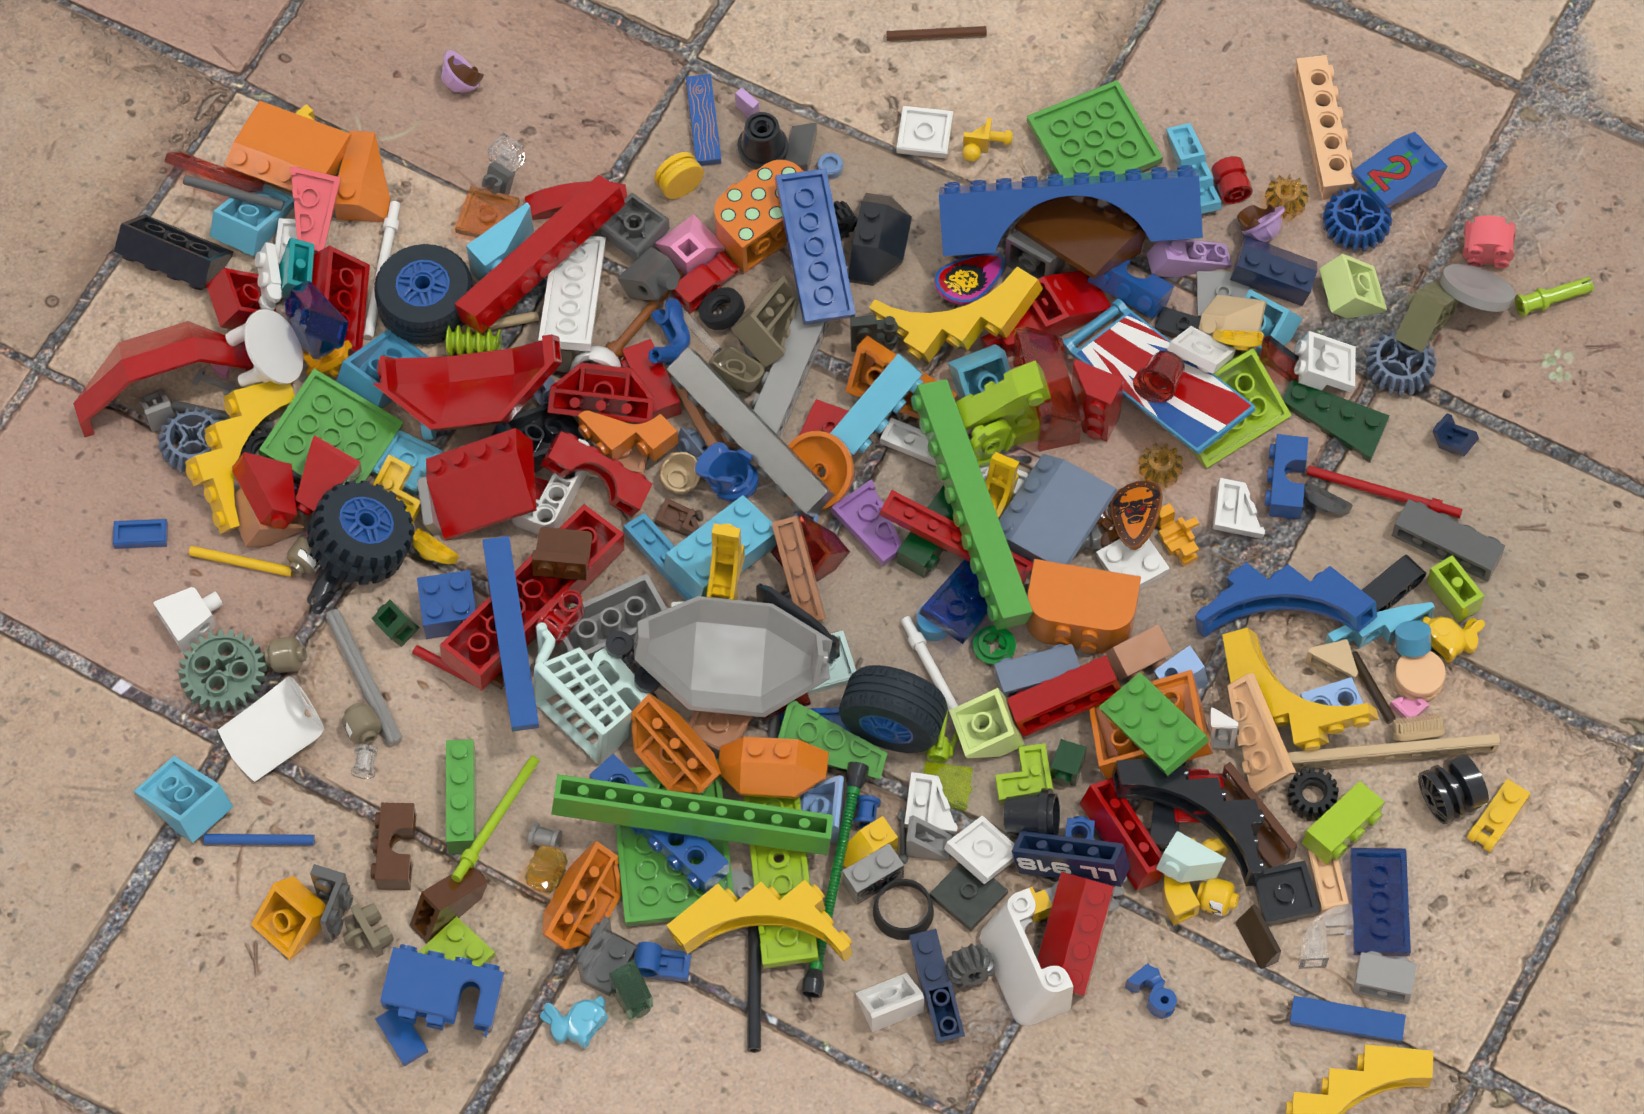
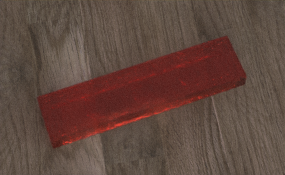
[164,151,265,193]

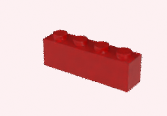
[1006,655,1121,737]
[1079,778,1164,891]

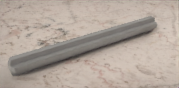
[326,609,402,746]

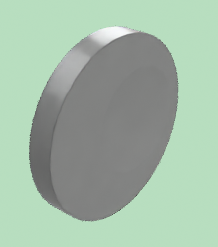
[1440,264,1515,312]

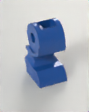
[1125,963,1177,1019]

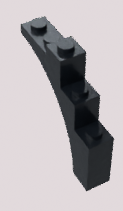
[1112,758,1264,887]

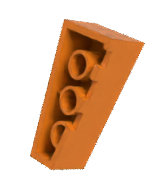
[845,336,957,419]

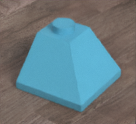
[1245,289,1303,357]

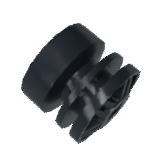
[1418,753,1489,824]

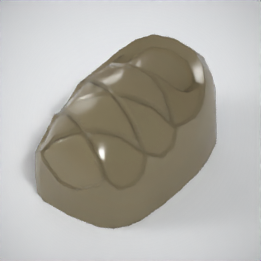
[708,346,764,393]

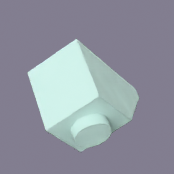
[1156,831,1226,883]

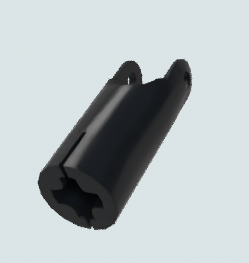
[307,569,344,614]

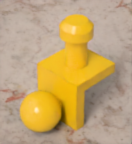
[962,118,1013,162]

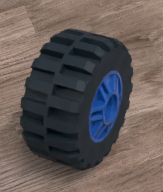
[307,480,415,585]

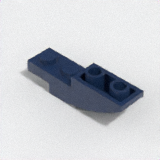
[909,929,965,1043]

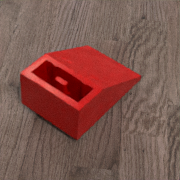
[1030,271,1111,342]

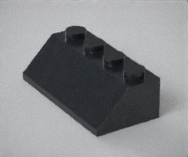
[114,214,234,290]

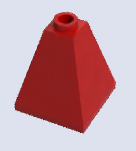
[296,435,362,516]

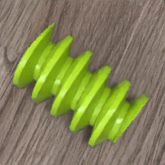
[446,325,502,356]

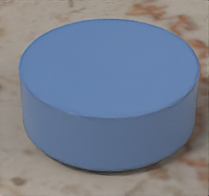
[818,153,843,179]

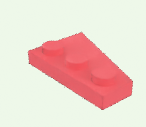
[290,166,341,252]

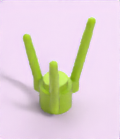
[923,711,959,763]

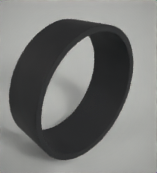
[873,879,934,940]

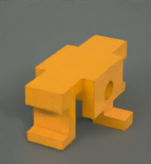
[1157,503,1199,567]

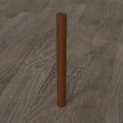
[886,26,987,41]

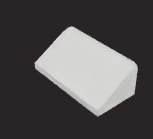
[1208,708,1238,749]

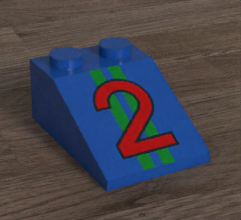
[1351,132,1448,208]

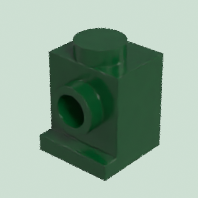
[371,599,420,647]

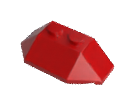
[548,362,655,423]

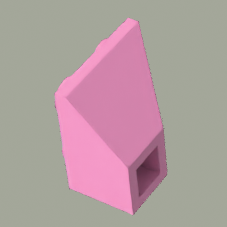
[655,214,725,276]

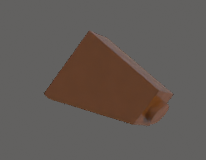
[409,867,488,943]

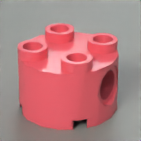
[1462,215,1516,269]

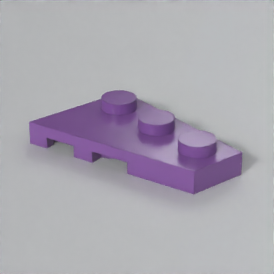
[831,479,902,566]

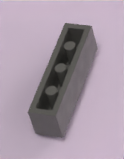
[1392,499,1505,582]

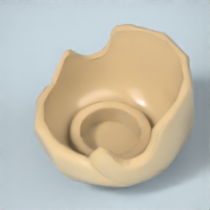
[660,452,700,494]

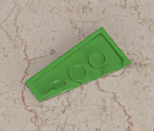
[778,700,887,780]

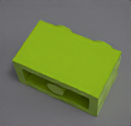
[1427,555,1484,623]

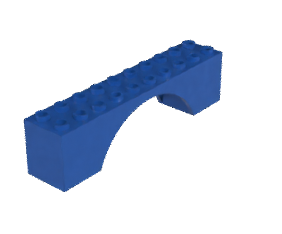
[939,165,1203,256]

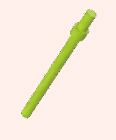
[451,755,540,883]

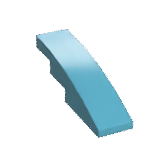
[1166,123,1221,214]
[1325,602,1435,649]

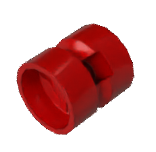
[1211,156,1253,204]

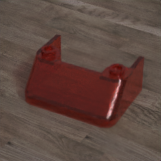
[1013,327,1085,452]

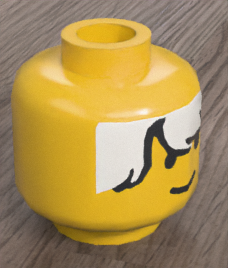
[1197,878,1240,916]

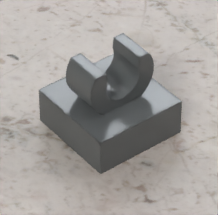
[482,161,515,197]

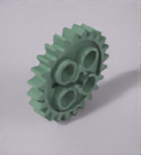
[178,629,267,713]

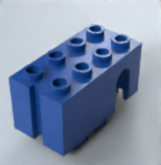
[380,944,504,1039]

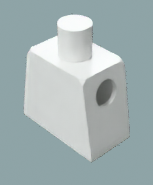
[153,587,223,652]

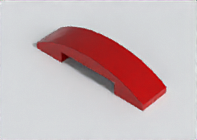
[525,181,627,220]

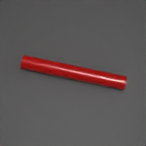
[412,645,474,686]

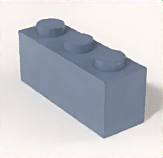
[994,644,1080,698]

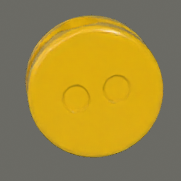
[654,152,704,199]

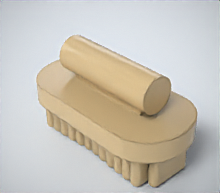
[1392,713,1445,742]

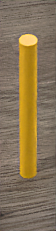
[189,546,293,577]

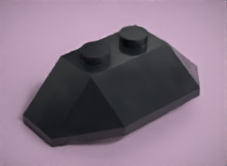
[848,193,912,286]
[756,583,840,660]

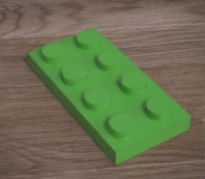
[1099,672,1209,776]

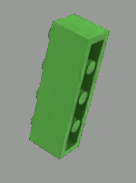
[446,739,477,854]

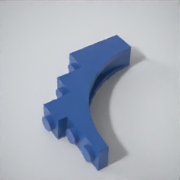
[1195,562,1377,637]

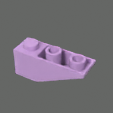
[1146,239,1232,278]

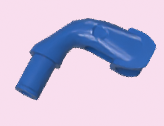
[648,299,691,365]

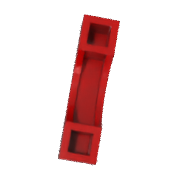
[541,431,653,517]

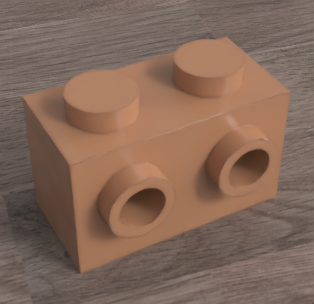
[1105,624,1173,680]

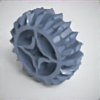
[1365,329,1437,397]
[158,406,223,474]

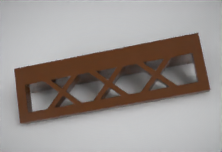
[1222,762,1297,868]

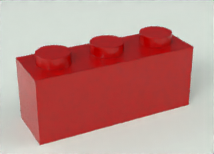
[620,339,681,420]

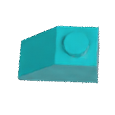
[279,238,314,302]

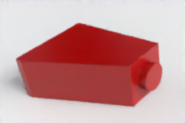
[232,452,297,530]

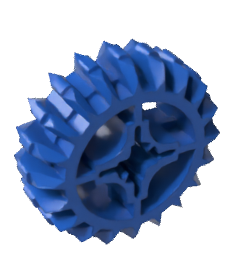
[1322,186,1392,253]

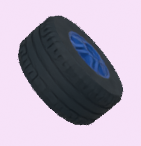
[374,244,473,345]
[839,665,948,753]

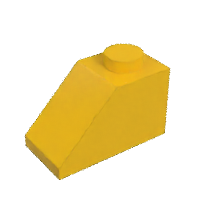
[843,816,898,869]

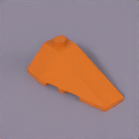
[334,130,391,222]

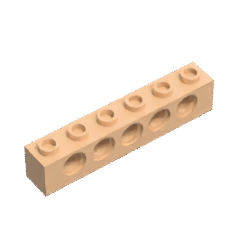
[1294,55,1357,200]

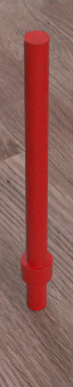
[1306,465,1463,519]

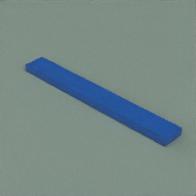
[482,536,539,732]

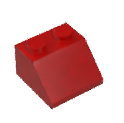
[206,268,277,330]

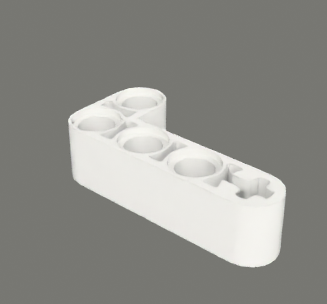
[511,439,590,535]

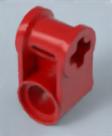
[536,590,585,644]

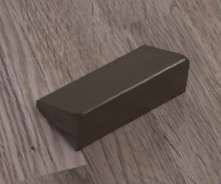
[1236,905,1281,969]

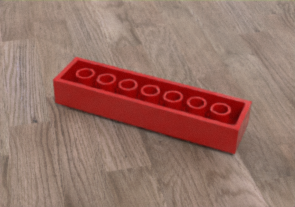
[440,504,624,691]

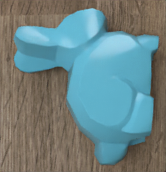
[540,996,608,1049]

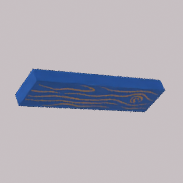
[686,74,722,166]

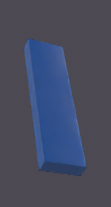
[1289,996,1406,1044]

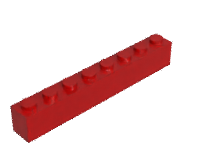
[454,175,625,334]

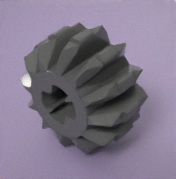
[946,943,994,988]

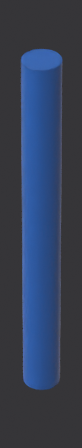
[204,834,315,846]

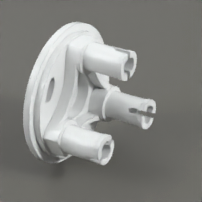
[226,309,303,388]

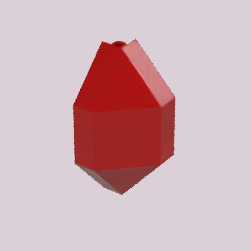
[73,321,254,437]
[373,334,562,431]

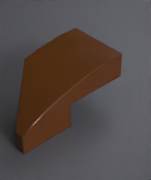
[654,498,699,536]

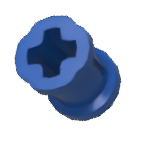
[853,795,881,829]

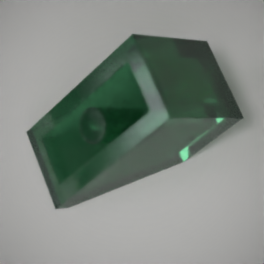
[609,960,653,1020]

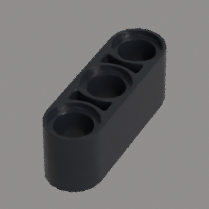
[1362,554,1427,612]

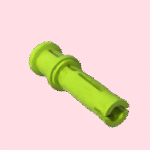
[1514,276,1594,317]

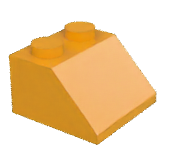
[251,876,326,960]

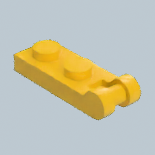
[1467,779,1531,853]

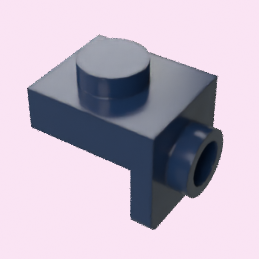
[1433,413,1479,457]

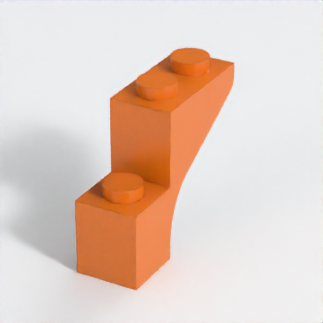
[578,411,678,462]

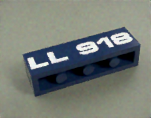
[1012,831,1130,887]

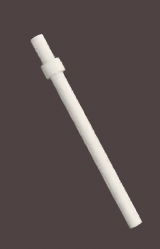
[363,201,400,340]
[900,616,958,711]

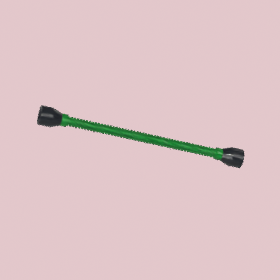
[800,762,869,998]

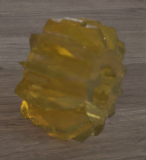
[1265,174,1309,219]
[1139,442,1183,488]
[525,845,568,893]

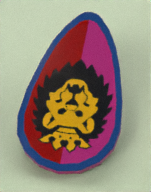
[934,253,1005,305]

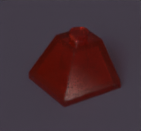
[771,515,850,582]

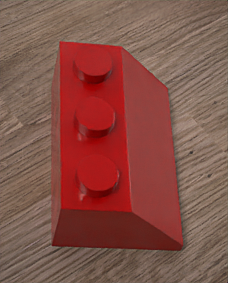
[1070,359,1124,442]

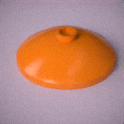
[787,431,854,510]

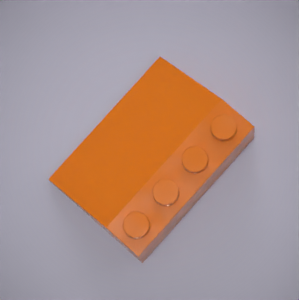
[224,101,352,194]
[1089,670,1213,779]

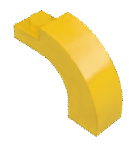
[985,452,1019,519]
[1162,837,1228,926]

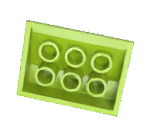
[1190,348,1292,468]

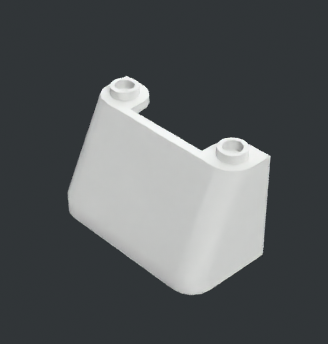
[980,888,1073,1026]

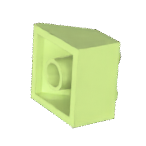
[1319,254,1387,319]
[949,688,1025,758]

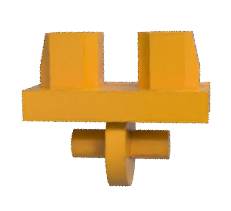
[303,335,352,379]

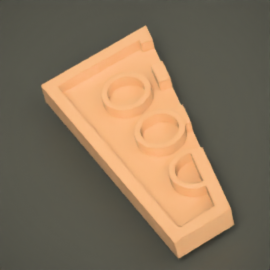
[1227,673,1296,794]

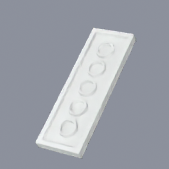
[538,236,606,351]

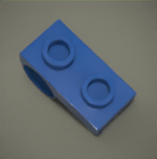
[632,942,692,982]

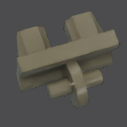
[344,903,394,958]

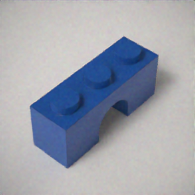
[1088,260,1174,319]
[1264,434,1309,519]

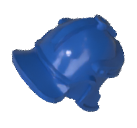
[694,442,758,502]

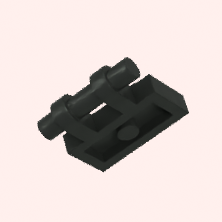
[850,315,898,352]

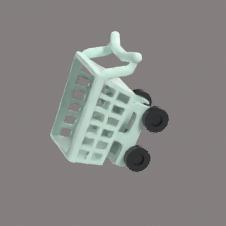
[533,622,660,765]

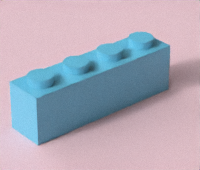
[830,354,924,455]

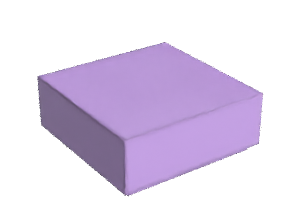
[735,88,759,118]

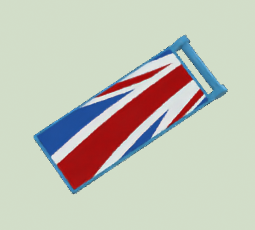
[1059,299,1255,454]

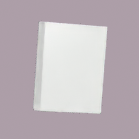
[855,973,924,1032]

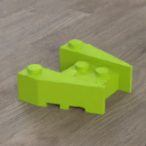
[956,360,1073,446]

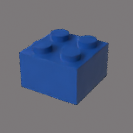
[417,570,476,639]

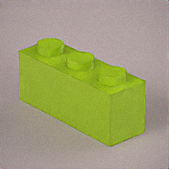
[1302,781,1385,865]

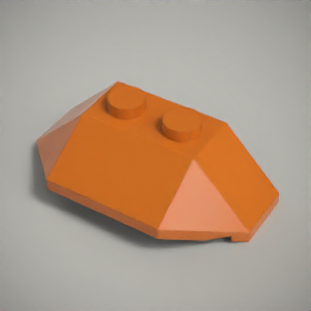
[631,694,721,793]
[718,737,829,799]
[542,841,622,950]

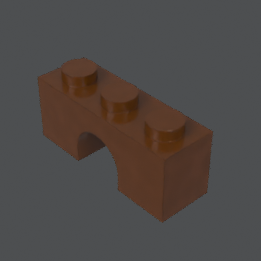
[371,802,417,890]

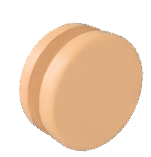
[1393,651,1446,702]

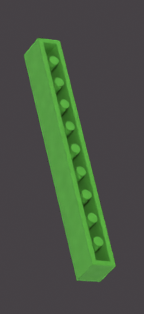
[911,379,1033,630]
[551,774,833,855]

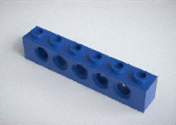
[589,754,729,893]

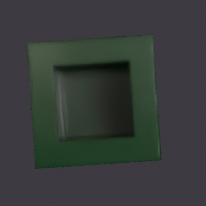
[1050,739,1087,786]

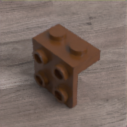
[532,527,592,581]

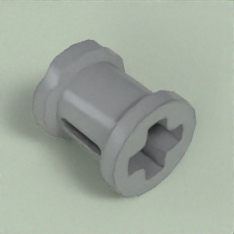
[527,822,562,854]

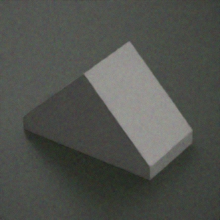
[138,389,175,432]
[906,815,952,861]

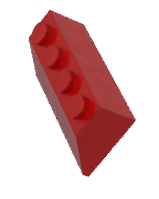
[302,245,370,356]
[1037,871,1115,996]

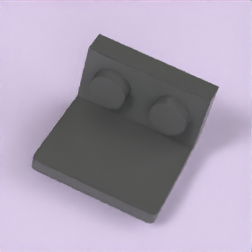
[310,864,353,943]
[576,916,636,997]

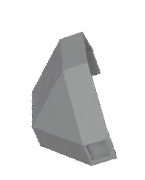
[634,596,833,717]

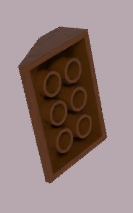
[1015,196,1146,279]

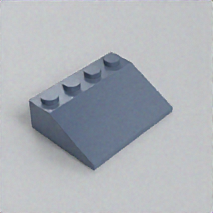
[999,454,1117,565]

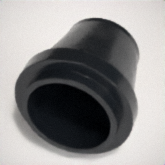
[737,112,788,169]
[1004,788,1060,836]

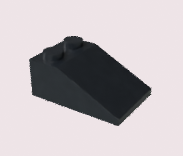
[491,404,589,473]

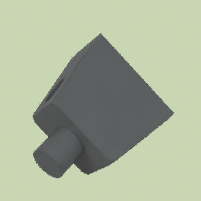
[617,247,680,301]

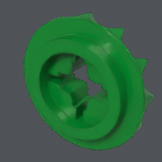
[973,625,1016,665]

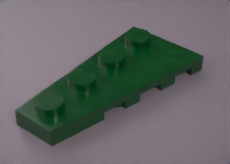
[1283,379,1390,463]

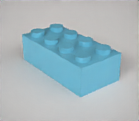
[663,495,777,598]

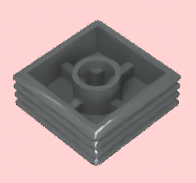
[599,193,670,260]

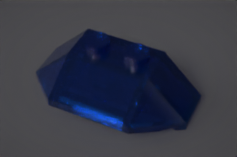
[285,281,349,359]

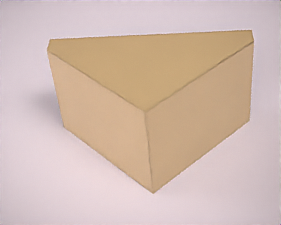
[1305,639,1358,684]

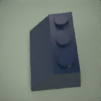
[1230,235,1317,307]

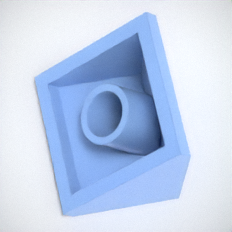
[800,775,844,843]

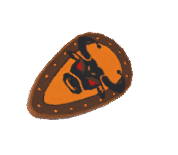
[1111,481,1163,550]

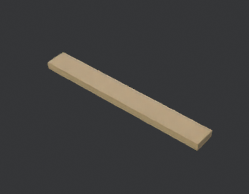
[1287,734,1500,770]

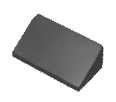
[785,123,817,171]

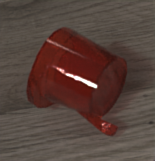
[1133,351,1185,403]

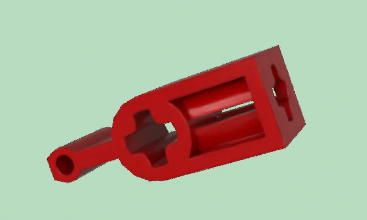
[672,252,740,314]

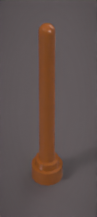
[604,270,684,360]

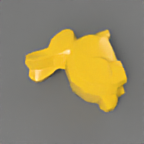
[1421,616,1485,663]

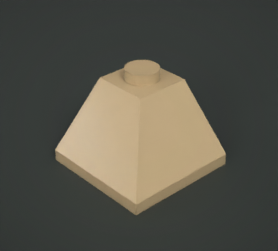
[1198,295,1266,351]

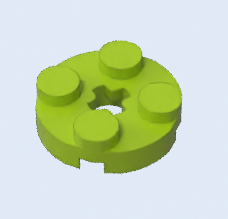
[970,419,1015,467]

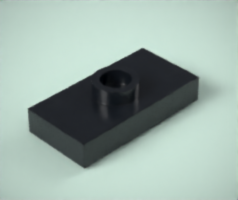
[1155,306,1201,338]

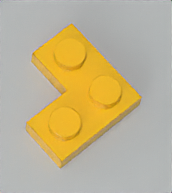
[373,454,421,524]

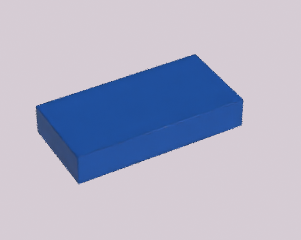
[113,519,168,549]
[375,1010,428,1067]

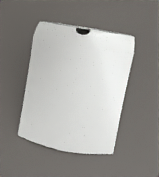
[218,676,324,782]

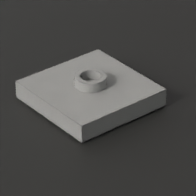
[1196,271,1249,318]

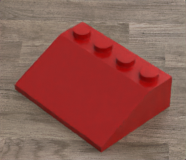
[426,428,537,541]

